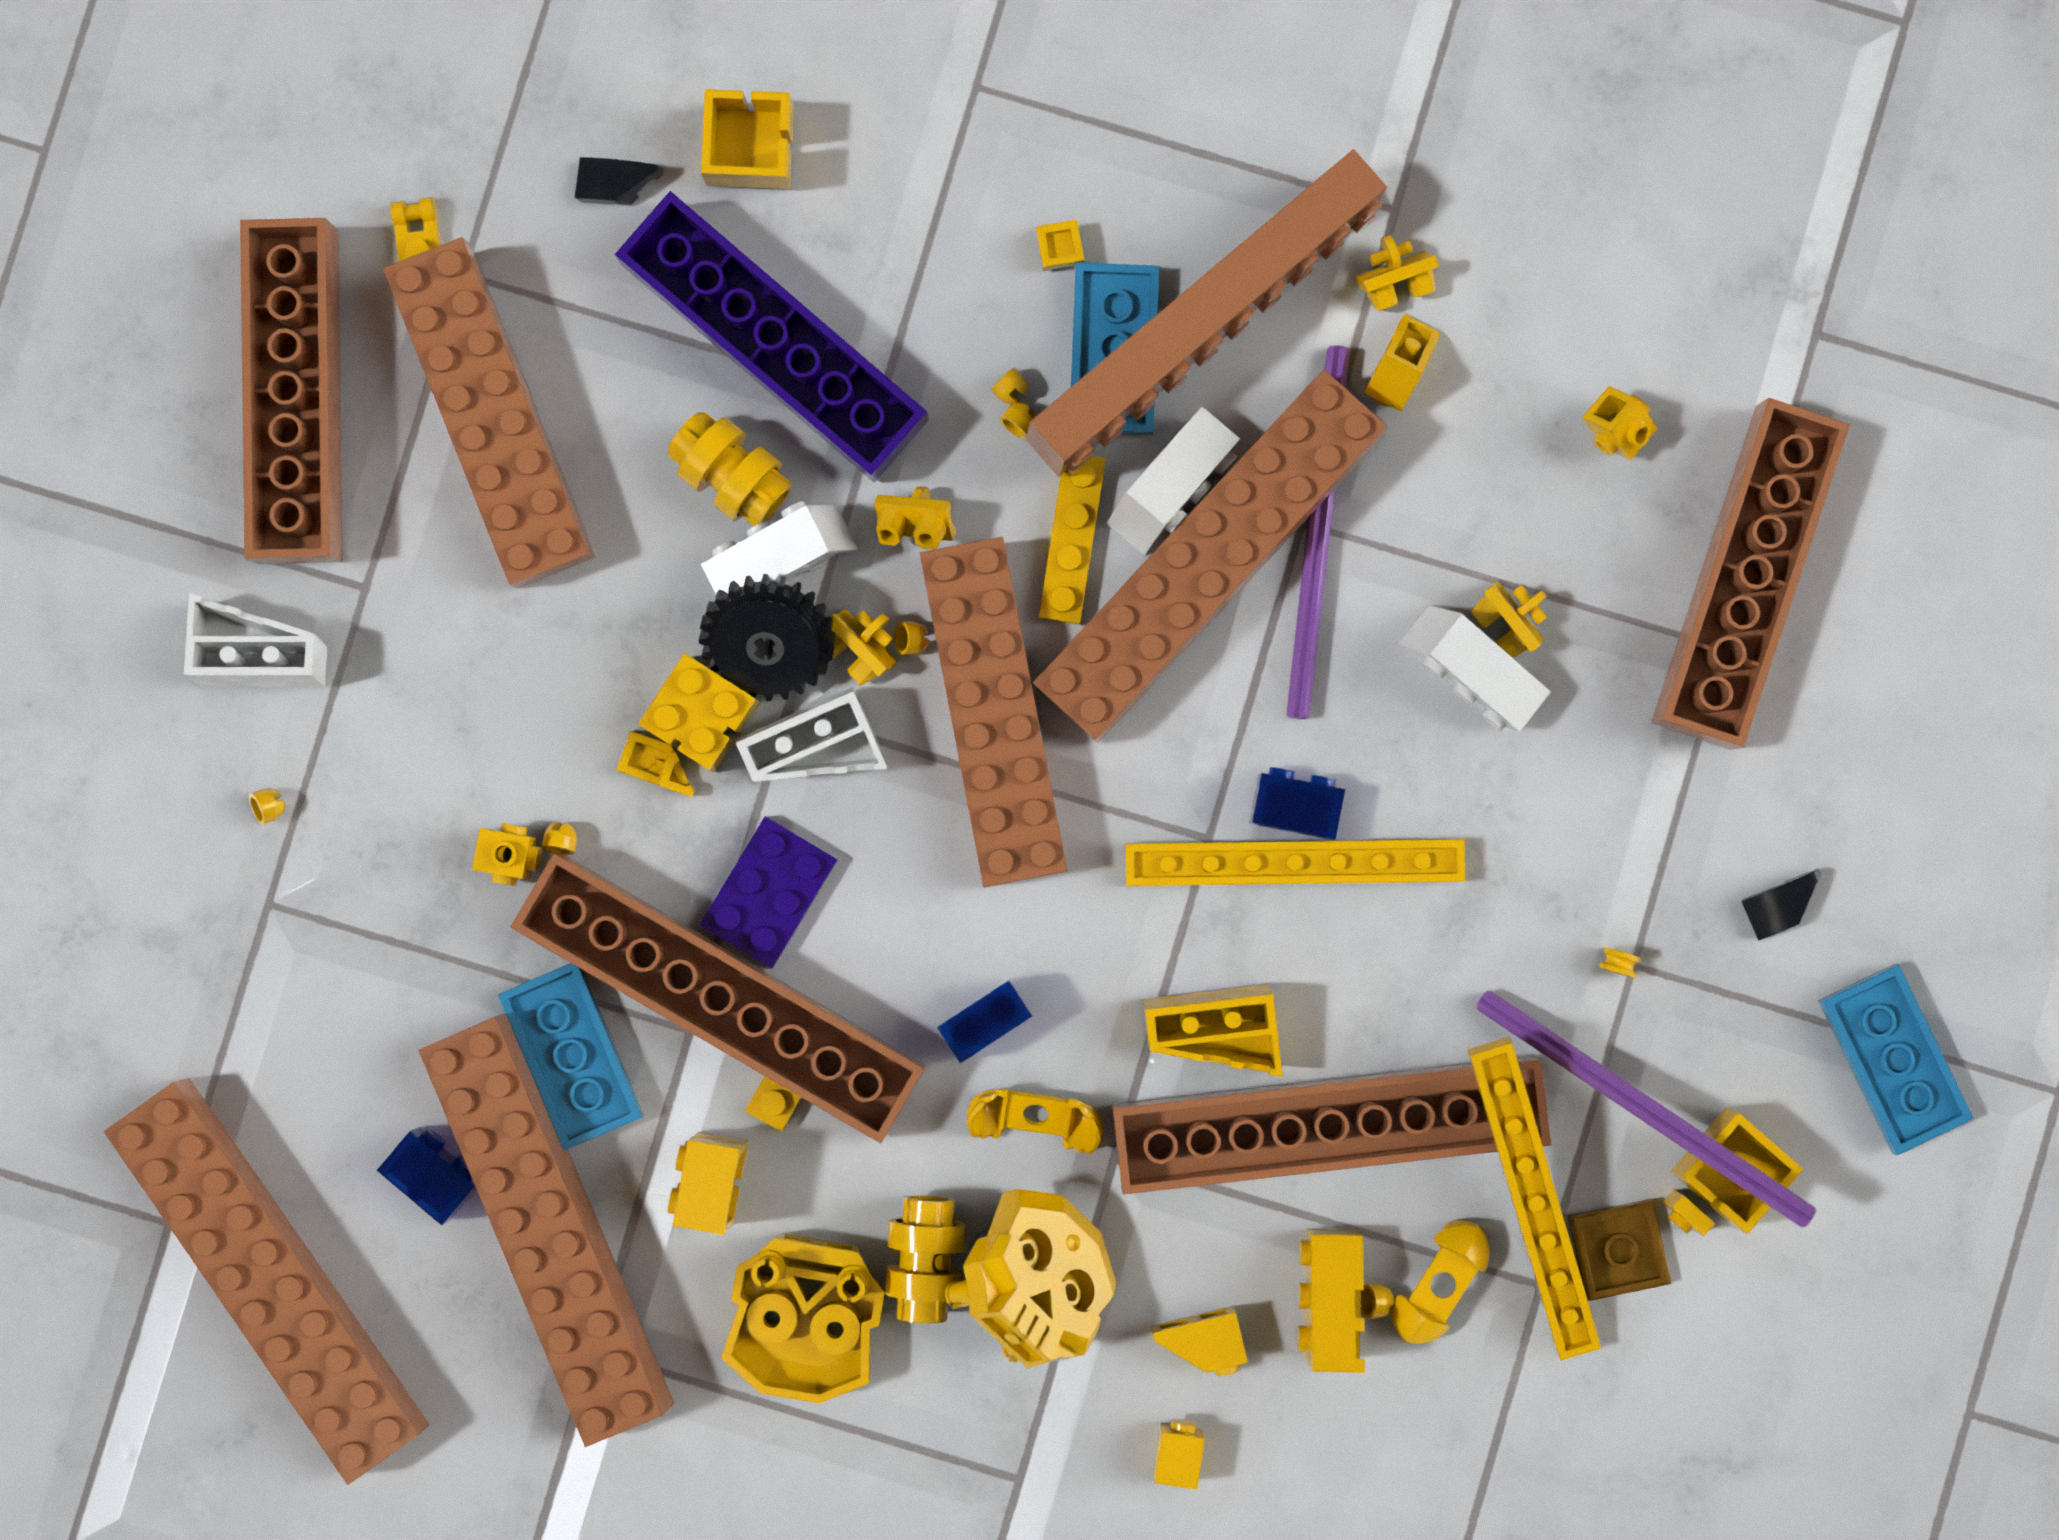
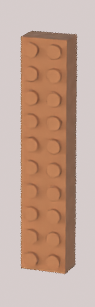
[1026,149,1387,477]
[1033,369,1387,743]
[510,853,926,1144]
[418,1013,675,1447]
[1112,1056,1551,1195]
[103,1078,430,1485]

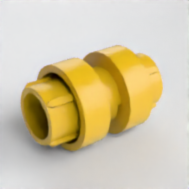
[668,412,791,526]
[885,1195,966,1323]

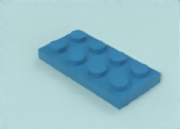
[1071,262,1160,435]
[498,963,645,1151]
[1818,964,1974,1155]

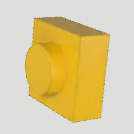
[1036,219,1085,271]
[745,1076,801,1132]
[1662,1190,1715,1236]

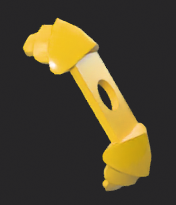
[967,1088,1103,1154]
[1390,1220,1490,1344]

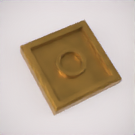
[1568,1199,1672,1301]

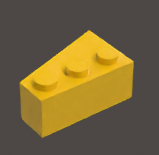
[1142,984,1283,1077]
[1297,1229,1365,1373]

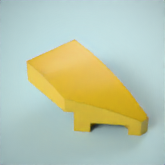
[615,730,694,797]

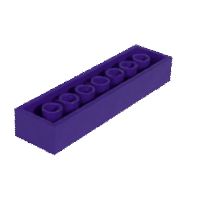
[614,191,929,483]

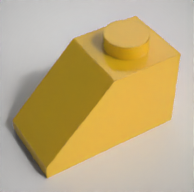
[1364,314,1441,411]
[1151,1306,1248,1376]

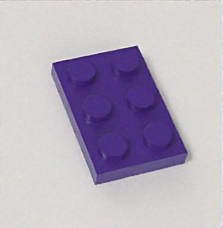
[700,816,838,968]

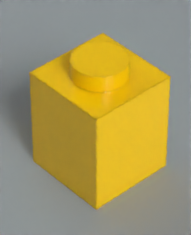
[1153,1419,1205,1490]

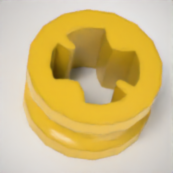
[1598,947,1641,978]

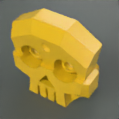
[945,1189,1116,1368]
[721,1233,885,1404]

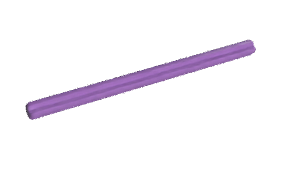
[1286,345,1350,720]
[1477,991,1816,1227]

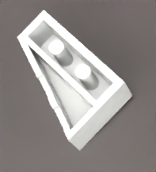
[1106,406,1241,556]
[701,501,858,594]
[184,593,327,687]
[1398,605,1551,732]
[736,687,888,782]

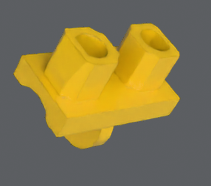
[1354,235,1439,311]
[874,486,956,550]
[1471,581,1547,658]
[831,608,899,686]

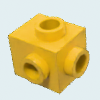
[1582,386,1658,460]
[472,823,542,886]

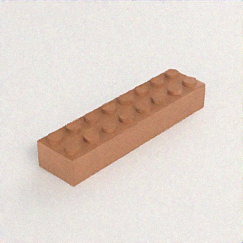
[240,218,343,564]
[383,237,596,588]
[1651,397,1850,750]
[919,536,1067,887]

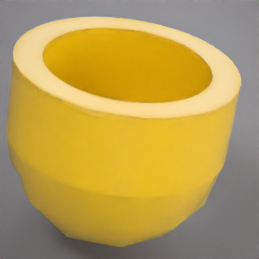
[991,367,1028,405]
[999,402,1036,439]
[895,621,930,655]
[249,788,286,825]
[541,822,577,855]
[1361,1284,1395,1319]

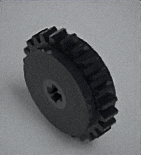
[699,574,836,701]

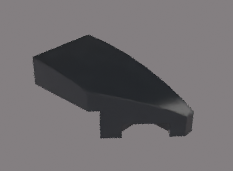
[574,157,664,204]
[1741,868,1821,941]

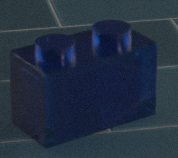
[1249,767,1345,840]
[937,979,1032,1063]
[376,1127,477,1226]

